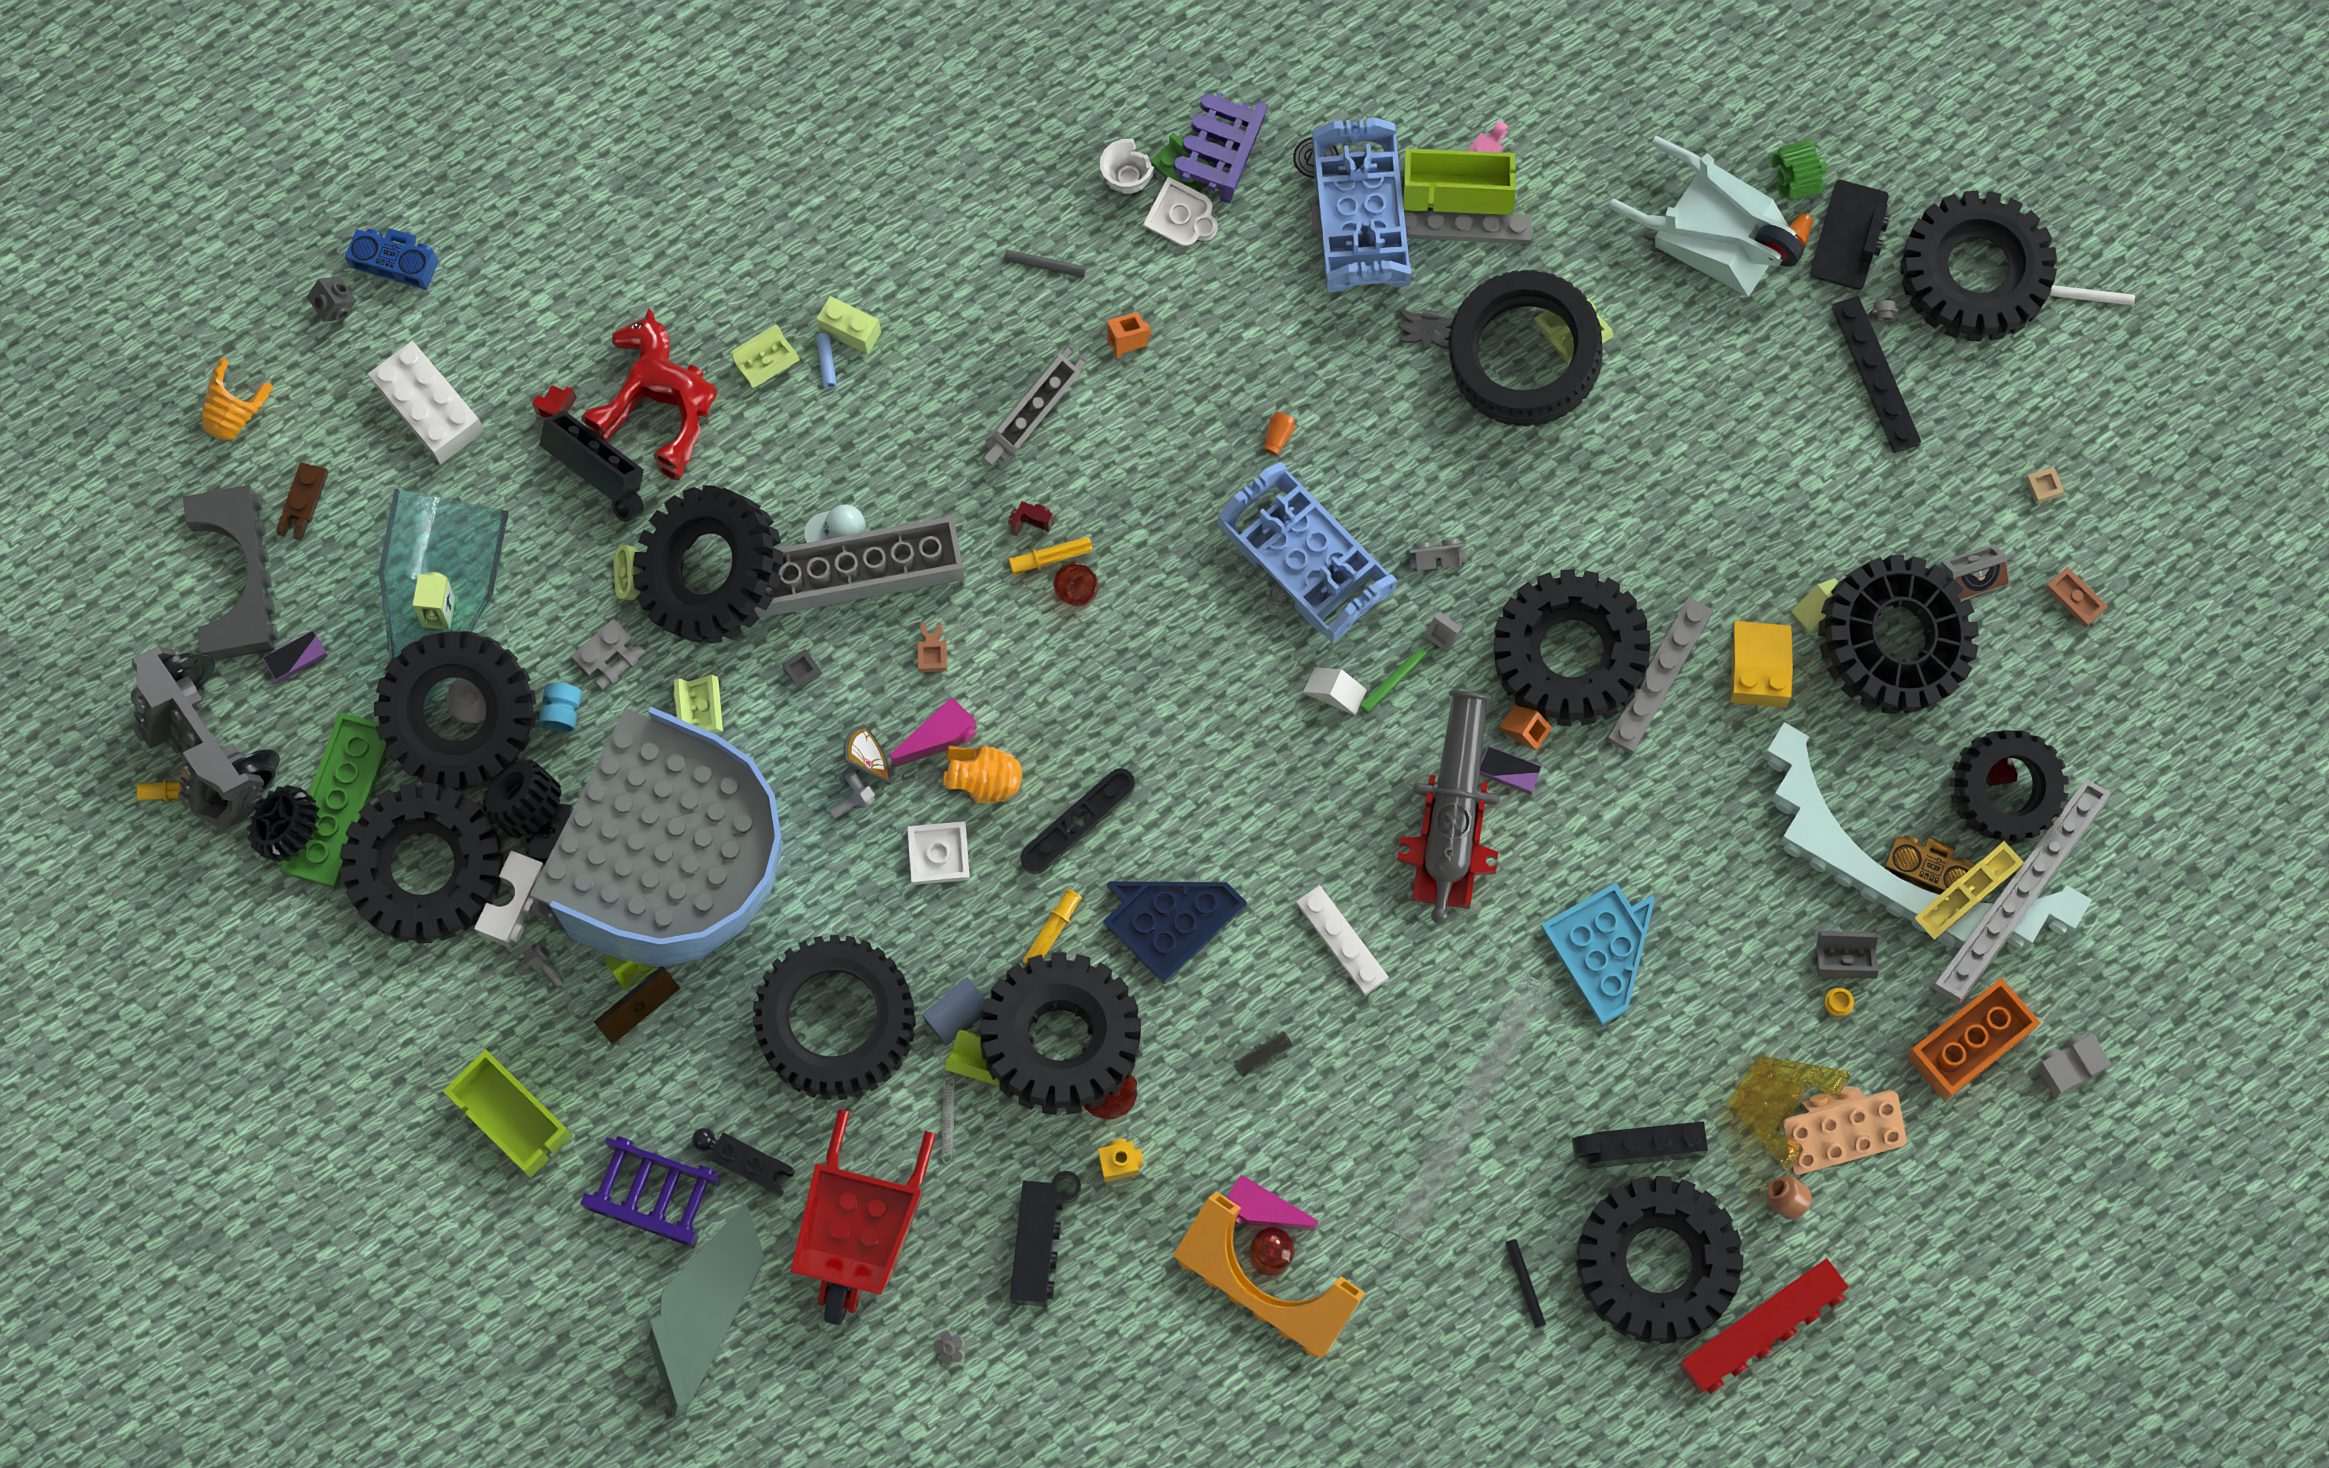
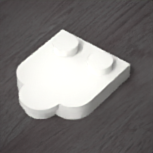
[1143,177,1218,247]

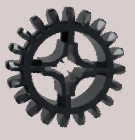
[247,785,320,863]

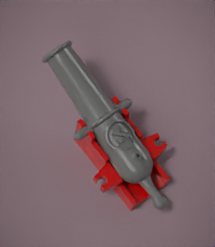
[1397,690,1500,924]

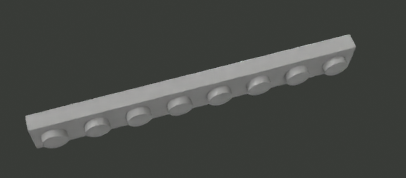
[1311,205,1532,244]

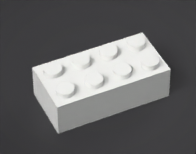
[368,340,485,465]

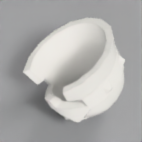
[1100,139,1154,194]

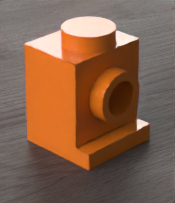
[1107,312,1151,358]

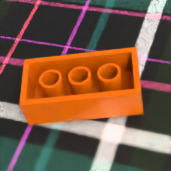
[1906,978,2041,1102]

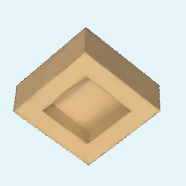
[2026,467,2065,504]

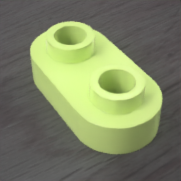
[614,545,641,601]

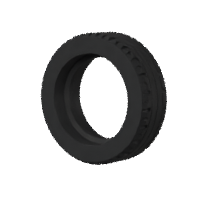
[1448,270,1603,427]

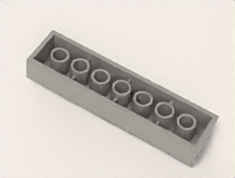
[730,516,965,618]

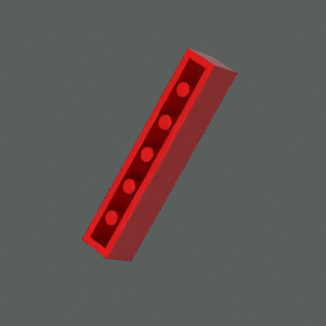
[1679,1258,1849,1395]

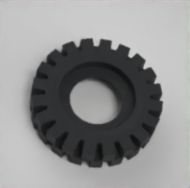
[1900,190,2057,342]
[633,485,783,644]
[1494,569,1651,726]
[374,631,536,788]
[340,782,503,944]
[1576,1176,1744,1344]

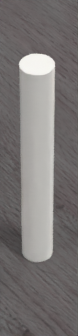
[2049,285,2135,306]

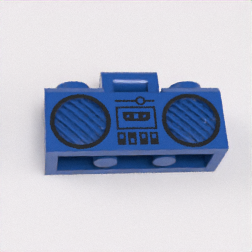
[345,228,439,290]

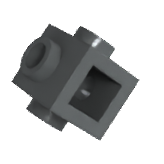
[307,276,356,322]

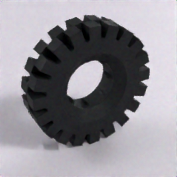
[1818,555,1979,714]
[980,952,1141,1115]

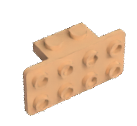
[1783,1086,1907,1175]

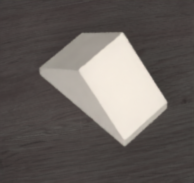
[1303,667,1367,716]

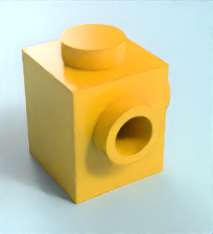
[1098,1139,1144,1183]

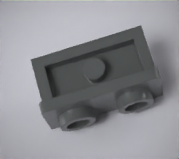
[1815,931,1878,979]

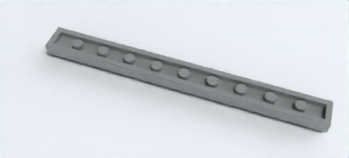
[1934,779,2111,1005]

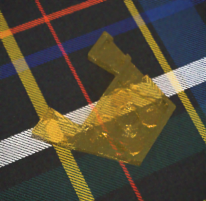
[1727,1055,1851,1171]

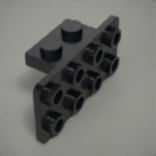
[1810,180,1890,290]

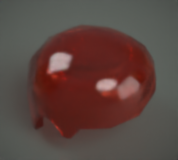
[1053,562,1099,607]
[1248,1227,1295,1277]

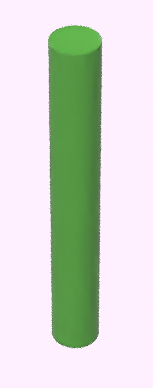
[1360,647,1427,713]

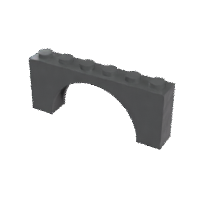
[183,485,278,661]

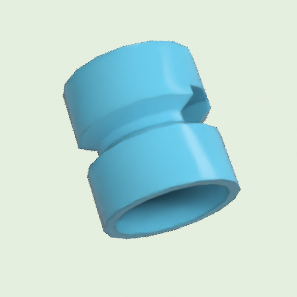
[538,683,582,732]

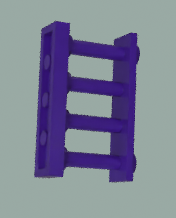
[580,1136,721,1248]

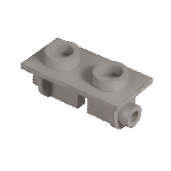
[1407,538,1467,571]

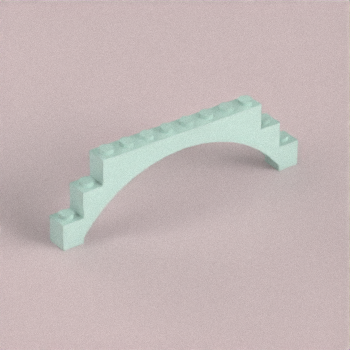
[1764,722,2092,949]

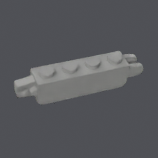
[980,341,1089,468]

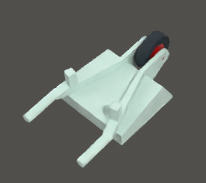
[1609,136,1804,297]

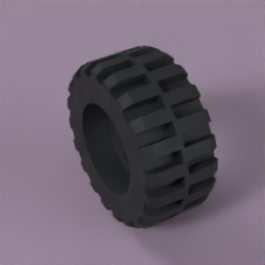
[1949,730,2069,842]

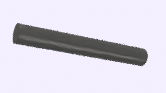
[1004,249,1087,277]

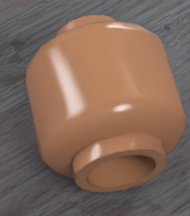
[1767,1175,1812,1219]

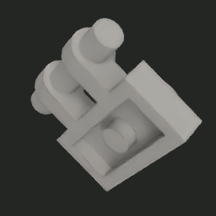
[571,619,645,690]

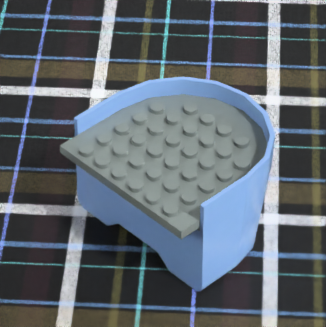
[530,707,783,968]

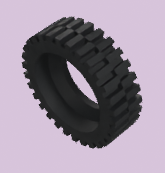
[753,935,916,1100]

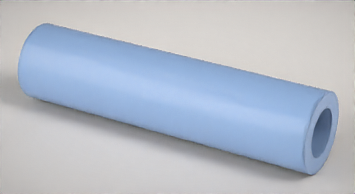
[816,333,837,389]

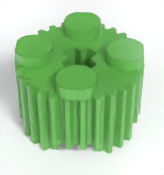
[1770,139,1827,201]

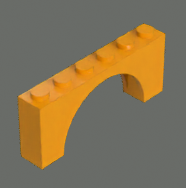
[1173,1191,1366,1359]

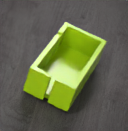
[1403,148,1516,215]
[443,1049,573,1178]

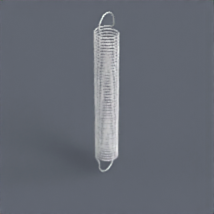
[942,1077,955,1163]

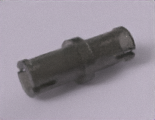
[1233,1031,1293,1078]

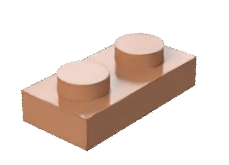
[2045,567,2108,628]

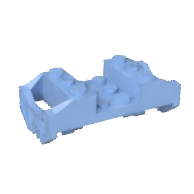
[1312,118,1411,292]
[1218,462,1397,644]

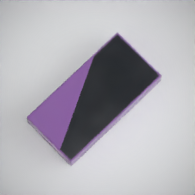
[263,630,328,683]
[1480,746,1542,794]

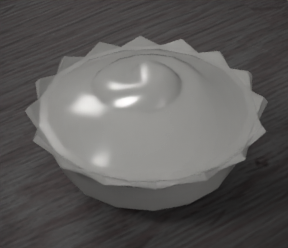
[445,678,486,725]

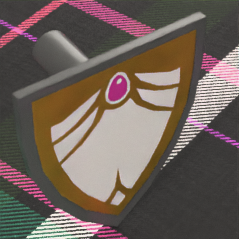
[841,725,891,785]

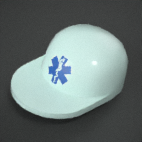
[804,504,866,543]

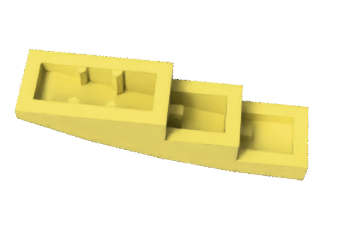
[1915,841,2025,940]

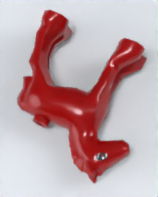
[581,308,717,481]

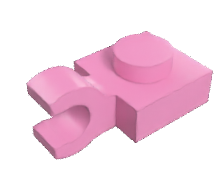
[1467,120,1508,152]

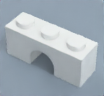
[474,851,544,948]

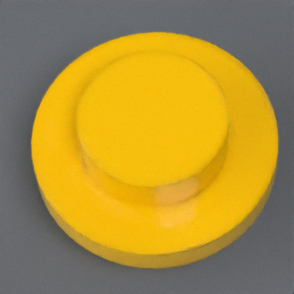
[1824,988,1854,1017]

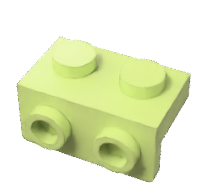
[730,325,800,388]
[673,675,723,734]

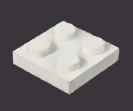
[908,821,970,885]

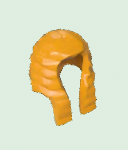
[201,357,273,441]
[942,745,1022,804]

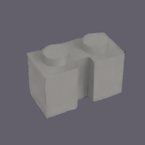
[2037,1034,2112,1099]

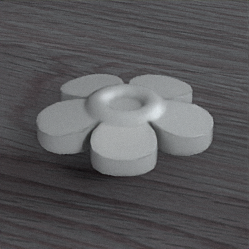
[935,1330,965,1365]

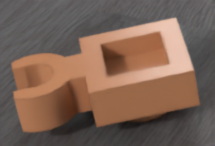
[917,622,947,673]

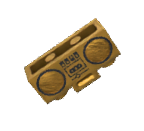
[1883,835,1974,895]

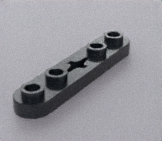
[1020,768,1135,874]

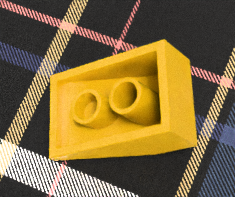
[1729,621,1793,708]

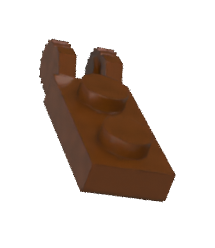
[277,462,329,540]

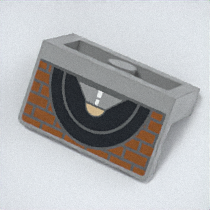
[1942,544,2010,600]

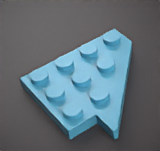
[1541,883,1655,1026]

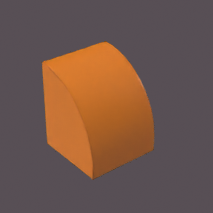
[1499,705,1552,750]

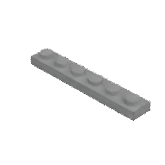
[1607,597,1714,754]

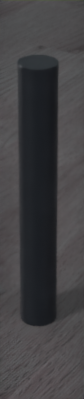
[1505,1239,1546,1329]

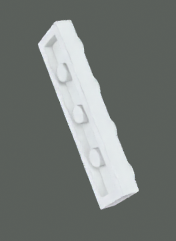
[1296,885,1389,996]

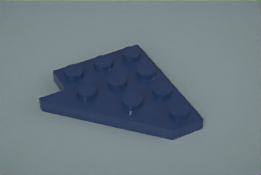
[1103,881,1247,984]

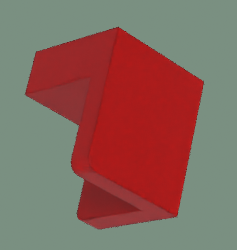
[532,386,577,418]

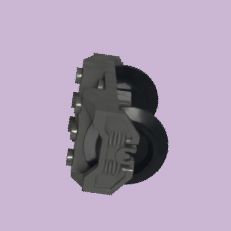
[131,646,280,832]

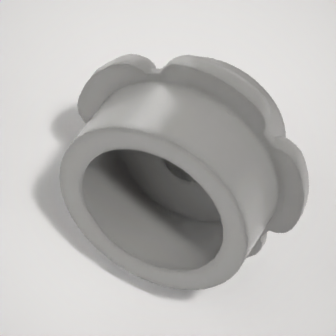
[1871,300,1899,322]

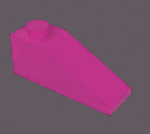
[889,697,977,767]
[1227,1175,1318,1231]

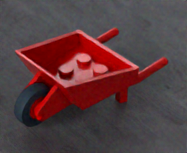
[790,1110,936,1325]

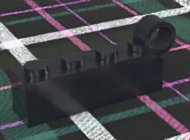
[539,410,644,522]
[1572,1121,1708,1169]
[1010,1171,1082,1307]

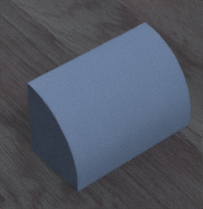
[922,977,985,1046]

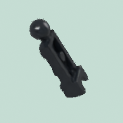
[692,1128,795,1197]

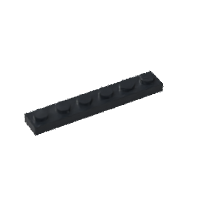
[1831,296,1922,453]

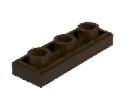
[594,966,680,1045]

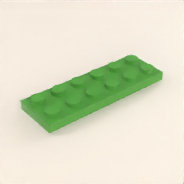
[279,712,388,889]

